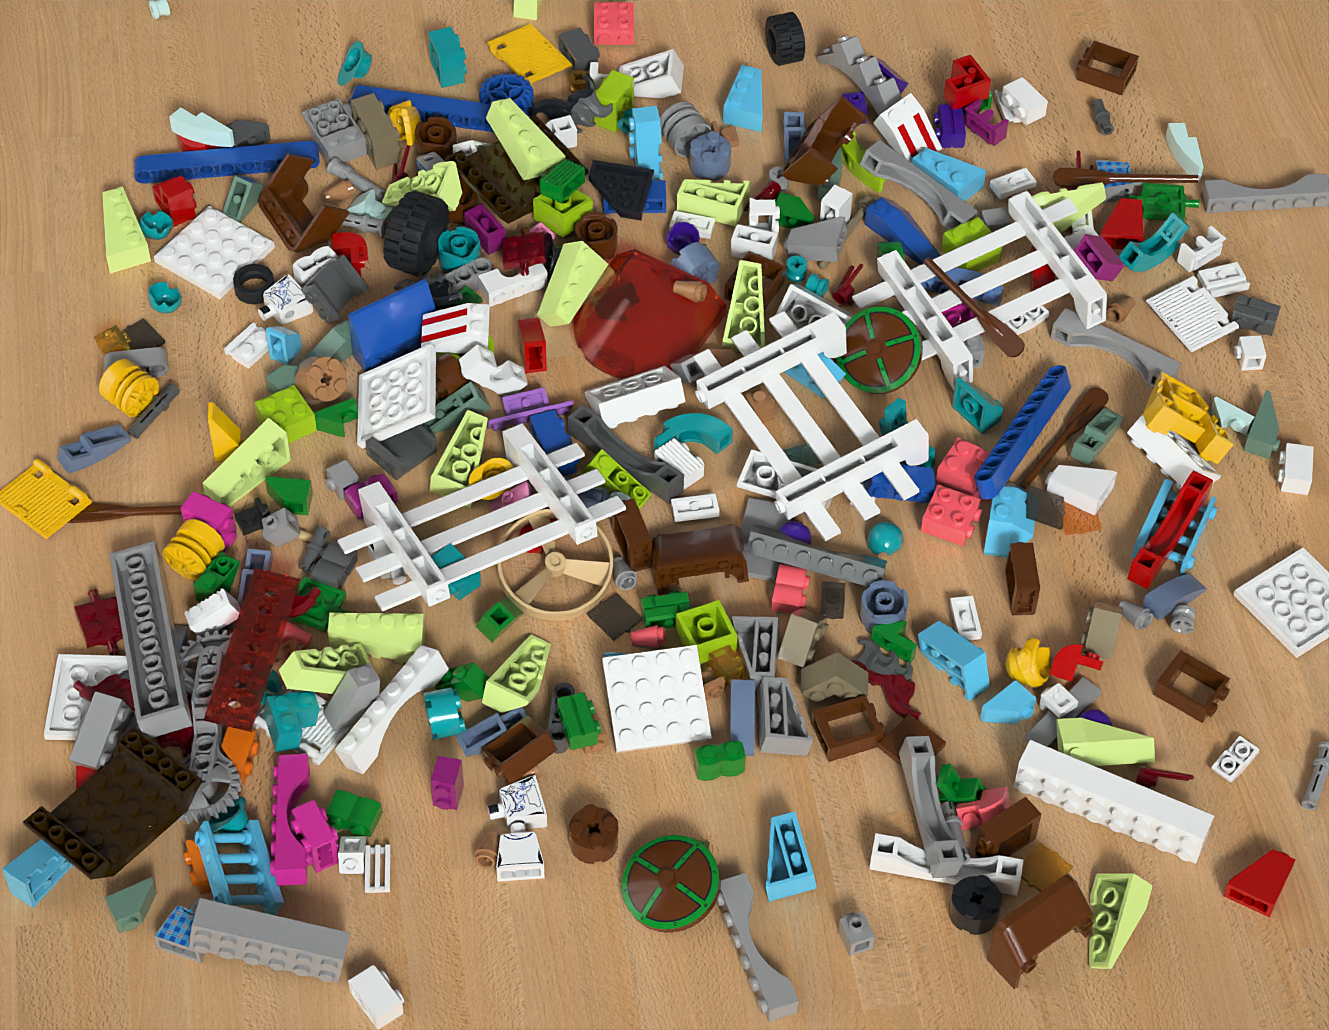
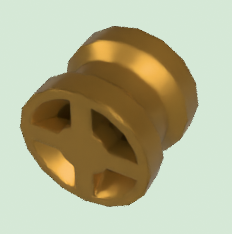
[569,70,587,93]

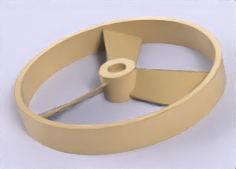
[497,509,613,621]

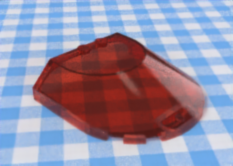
[574,249,727,379]

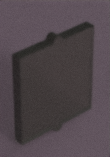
[114,318,165,351]
[1025,485,1065,530]
[587,593,643,641]

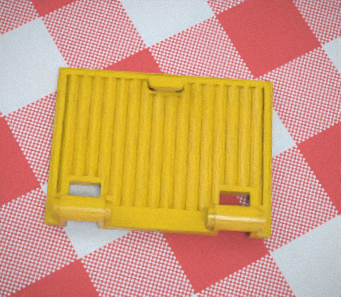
[487,24,572,86]
[0,459,92,539]

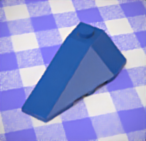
[865,197,941,265]

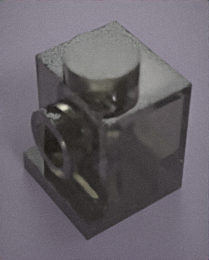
[820,581,846,619]

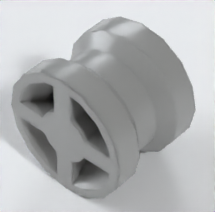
[768,167,789,193]
[1171,605,1196,634]

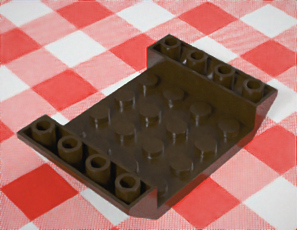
[445,115,589,224]
[23,726,202,880]

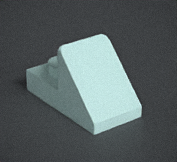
[347,189,394,220]
[1210,396,1255,436]

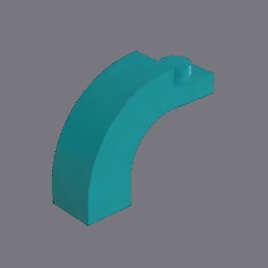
[1118,212,1190,272]
[879,398,936,468]
[654,413,733,455]

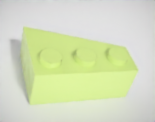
[677,179,750,227]

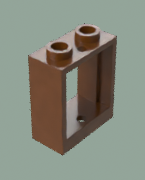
[1076,41,1139,95]
[724,251,787,312]
[612,498,652,572]
[1005,542,1040,616]
[1153,650,1230,723]
[811,695,885,762]
[481,715,558,784]
[975,797,1042,858]

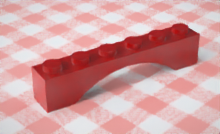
[1127,470,1213,589]

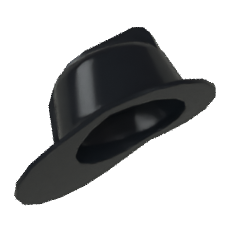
[543,233,562,279]

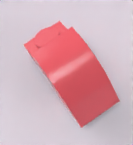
[956,786,1012,830]

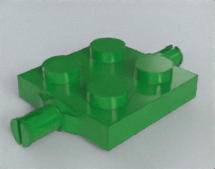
[1128,183,1200,221]
[277,577,352,632]

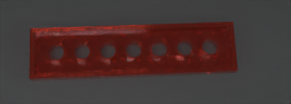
[204,568,300,732]

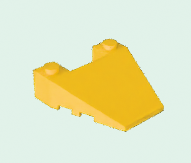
[1143,371,1234,464]

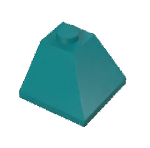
[952,377,1004,434]

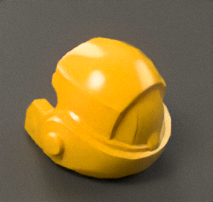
[1005,637,1051,688]

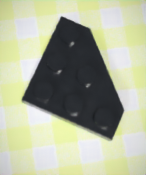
[589,160,654,221]

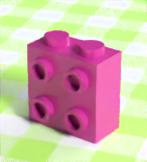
[181,491,237,552]
[290,800,339,873]

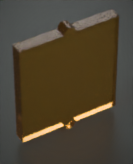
[1054,501,1102,535]

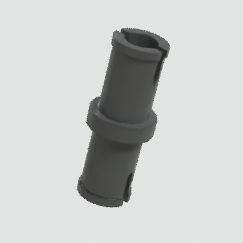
[1090,99,1114,135]
[299,526,330,573]

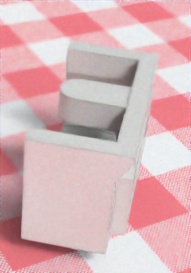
[748,198,780,233]
[1177,226,1226,272]

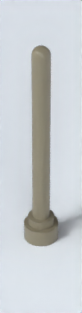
[819,195,875,269]

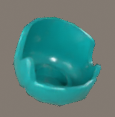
[139,211,173,240]
[148,282,182,314]
[866,522,904,556]

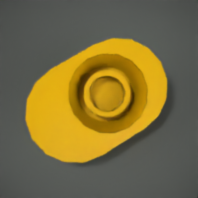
[469,458,514,500]

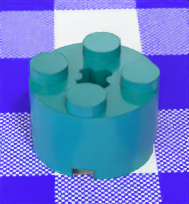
[438,227,481,273]
[423,687,466,740]

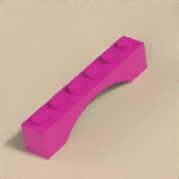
[270,754,310,886]

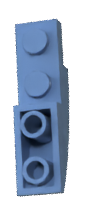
[920,268,1004,307]

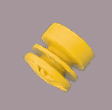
[99,359,159,417]
[162,519,225,581]

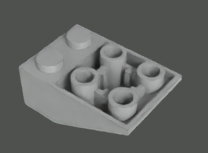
[302,98,367,165]

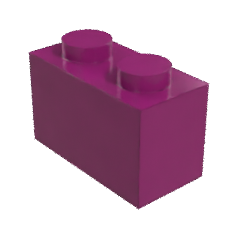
[464,204,506,255]
[1073,234,1125,281]
[431,756,464,810]

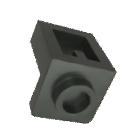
[234,497,270,536]

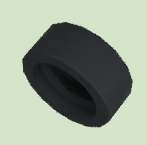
[233,264,274,305]

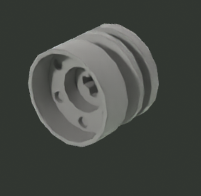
[660,102,712,157]

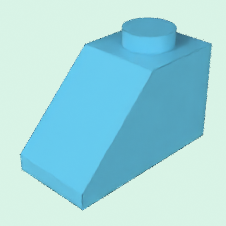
[266,326,302,365]
[980,680,1036,724]

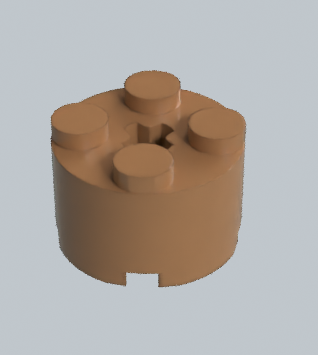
[295,356,347,401]

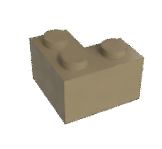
[1080,601,1123,659]
[777,608,829,667]
[801,652,868,703]

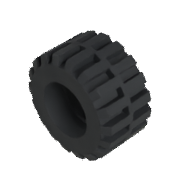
[765,12,806,66]

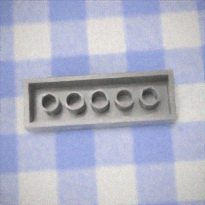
[189,898,350,982]

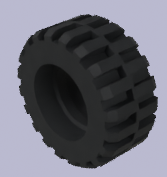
[383,190,449,277]

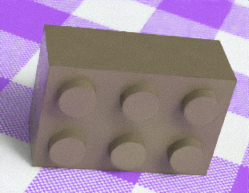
[351,93,401,170]

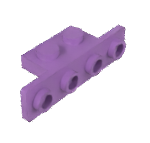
[487,387,574,431]

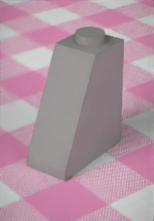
[784,217,848,262]
[324,663,380,732]

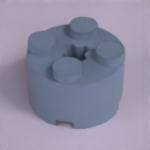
[690,131,731,181]
[670,242,720,284]
[860,580,908,633]

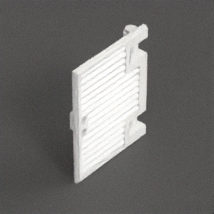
[1146,276,1239,353]
[250,684,353,765]

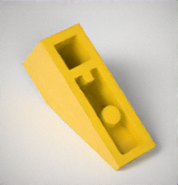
[208,402,246,462]

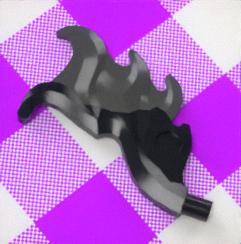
[528,73,613,133]
[394,272,463,307]

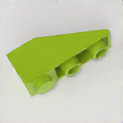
[580,449,652,509]

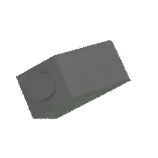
[226,120,271,148]

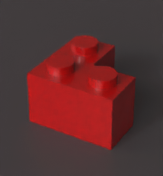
[943,54,991,110]
[152,175,197,227]

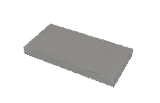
[741,498,791,582]

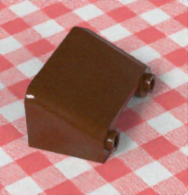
[652,524,749,595]

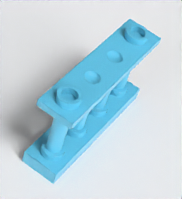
[1132,479,1218,576]
[195,820,284,916]

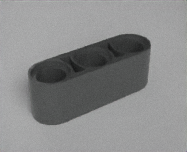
[547,683,575,754]

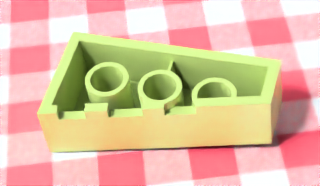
[102,186,151,273]
[537,241,609,327]
[722,260,765,352]
[430,410,488,508]
[203,418,291,507]
[328,613,425,664]
[279,643,373,694]

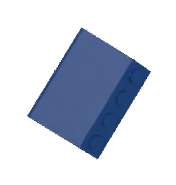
[348,279,436,372]

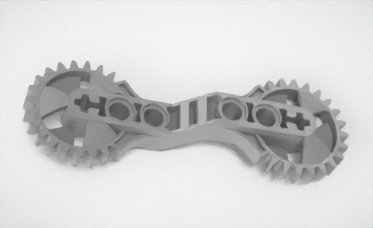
[178,630,252,824]

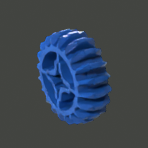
[479,72,534,111]

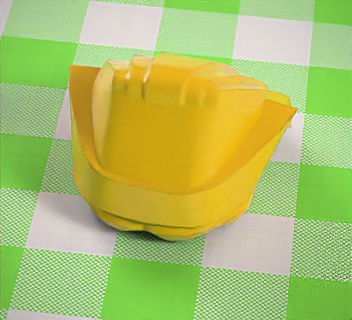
[388,100,421,146]

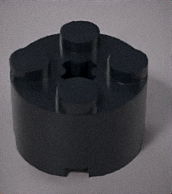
[949,875,1002,935]

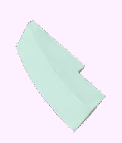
[169,107,235,147]
[1165,123,1203,181]

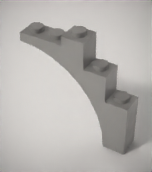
[817,34,902,117]

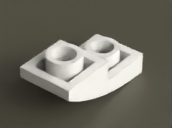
[1004,306,1049,335]
[1211,736,1260,783]

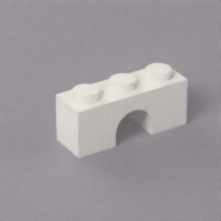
[478,263,548,307]
[459,344,528,396]

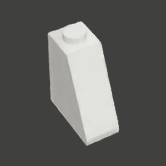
[1045,465,1117,515]

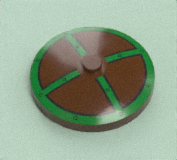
[837,307,923,394]
[622,835,721,933]

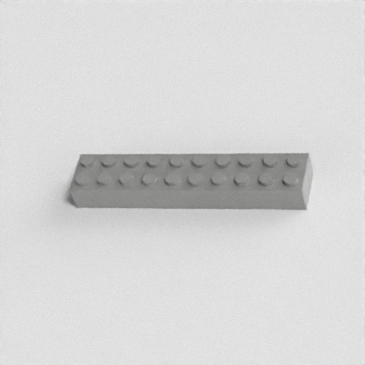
[109,541,193,738]

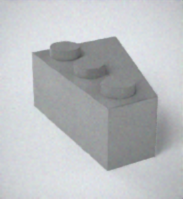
[731,616,779,691]
[757,676,813,756]
[69,692,134,771]

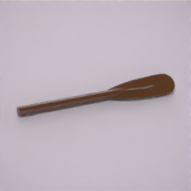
[1053,168,1198,187]
[924,257,1025,358]
[1018,388,1109,490]
[67,503,182,523]

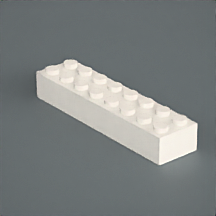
[1014,740,1214,864]

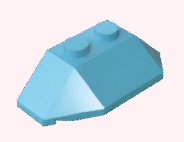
[984,482,1038,558]

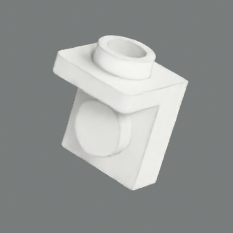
[1039,683,1078,718]
[338,836,366,874]

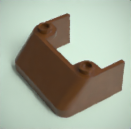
[781,96,868,186]
[258,153,350,252]
[987,874,1094,989]

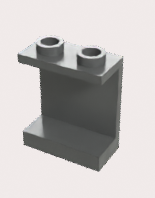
[301,254,369,323]
[366,424,437,480]

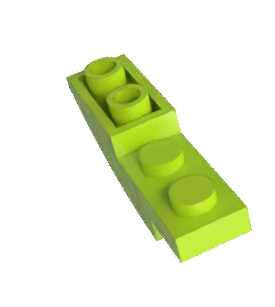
[840,131,886,193]

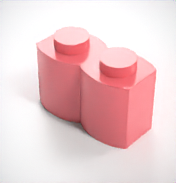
[771,564,810,614]

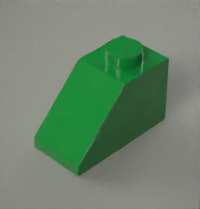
[775,192,814,229]

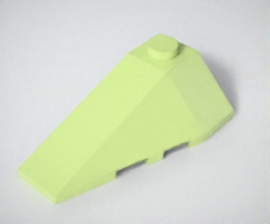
[382,161,462,211]
[1032,182,1106,233]
[482,635,551,713]
[1056,718,1155,766]
[1089,873,1152,969]

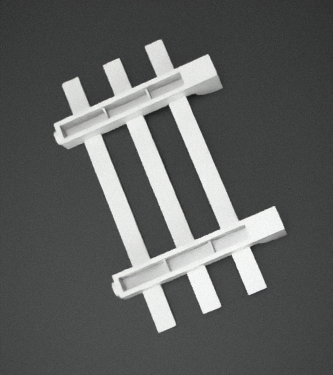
[852,191,1107,390]
[693,311,929,541]
[337,423,626,611]

